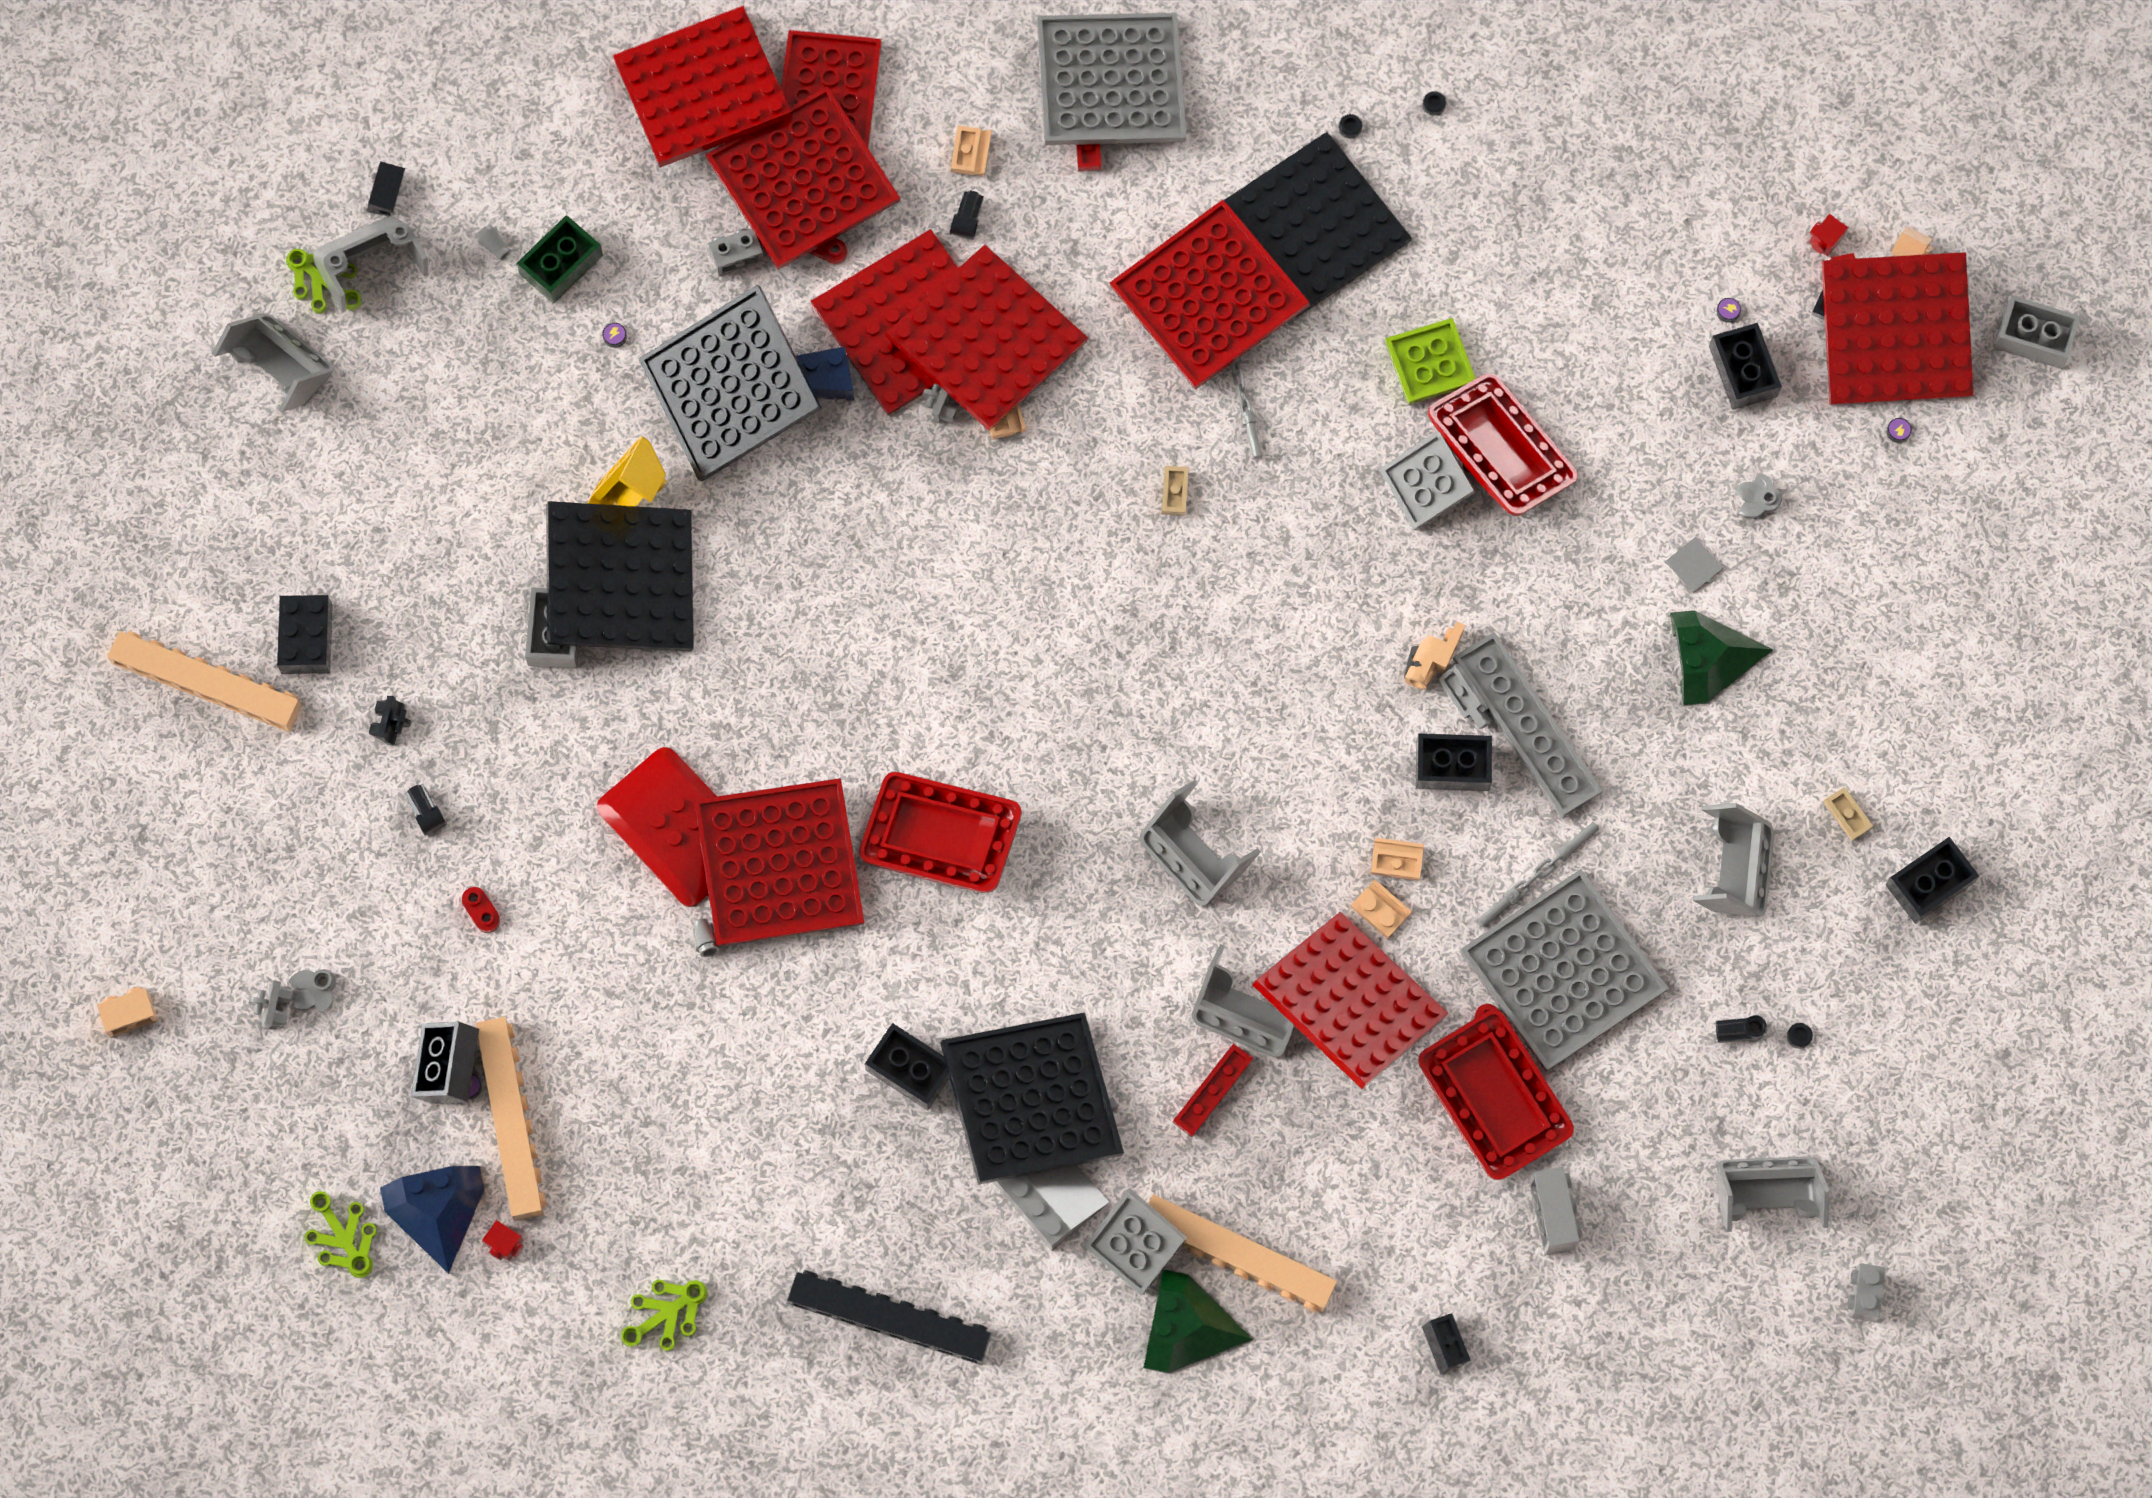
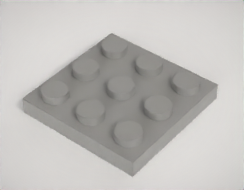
[1379,431,1476,531]
[1084,1188,1188,1296]

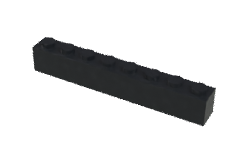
[787,1270,991,1365]

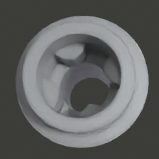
[476,224,510,260]
[693,918,720,957]

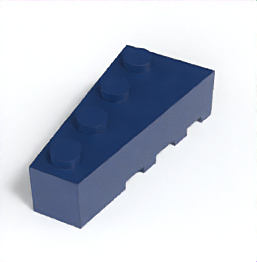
[796,347,855,401]

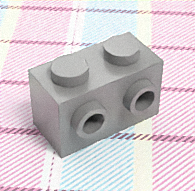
[708,228,764,276]
[1847,1263,1886,1322]

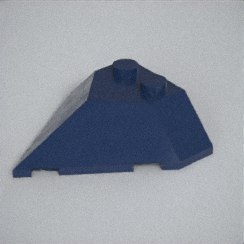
[380,1166,485,1274]

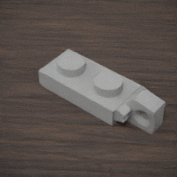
[1438,664,1493,729]

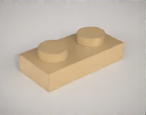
[1162,466,1189,516]
[1823,787,1873,842]

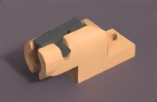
[1404,621,1465,689]

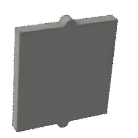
[1665,537,1723,593]

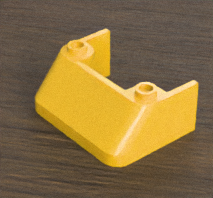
[587,436,667,506]

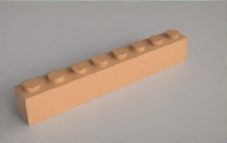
[107,631,302,733]
[476,1017,547,1221]
[1148,1194,1337,1313]

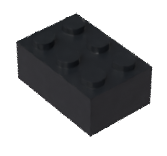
[1709,322,1782,410]
[277,595,333,674]
[1415,733,1492,791]
[1885,837,1980,924]
[411,1021,479,1104]
[864,1023,950,1111]

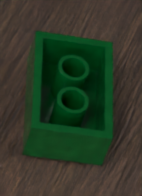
[516,215,603,304]

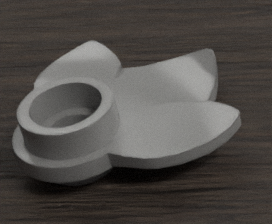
[1736,474,1782,518]
[288,969,336,1013]

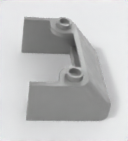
[314,216,428,313]
[212,314,334,412]
[1140,781,1261,905]
[1692,803,1774,917]
[1192,944,1295,1057]
[1717,1156,1830,1232]

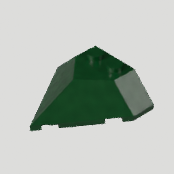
[1670,610,1773,706]
[1143,1269,1253,1374]

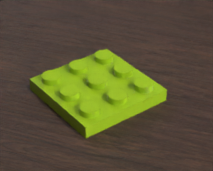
[1385,318,1476,405]

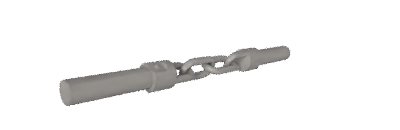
[1231,358,1262,459]
[1477,822,1599,927]

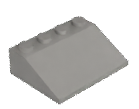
[993,1165,1109,1251]

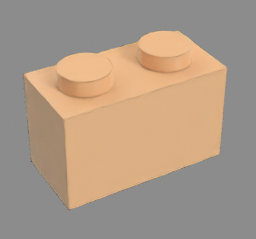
[1891,226,1933,256]
[97,987,158,1037]

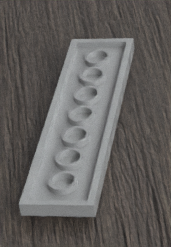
[1453,632,1603,818]

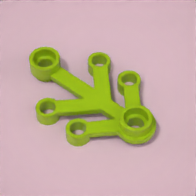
[286,249,362,314]
[305,1191,377,1278]
[621,1279,708,1352]

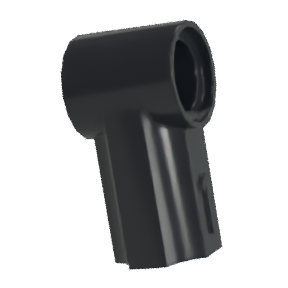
[950,190,984,240]
[404,784,447,836]
[1715,1015,1767,1043]

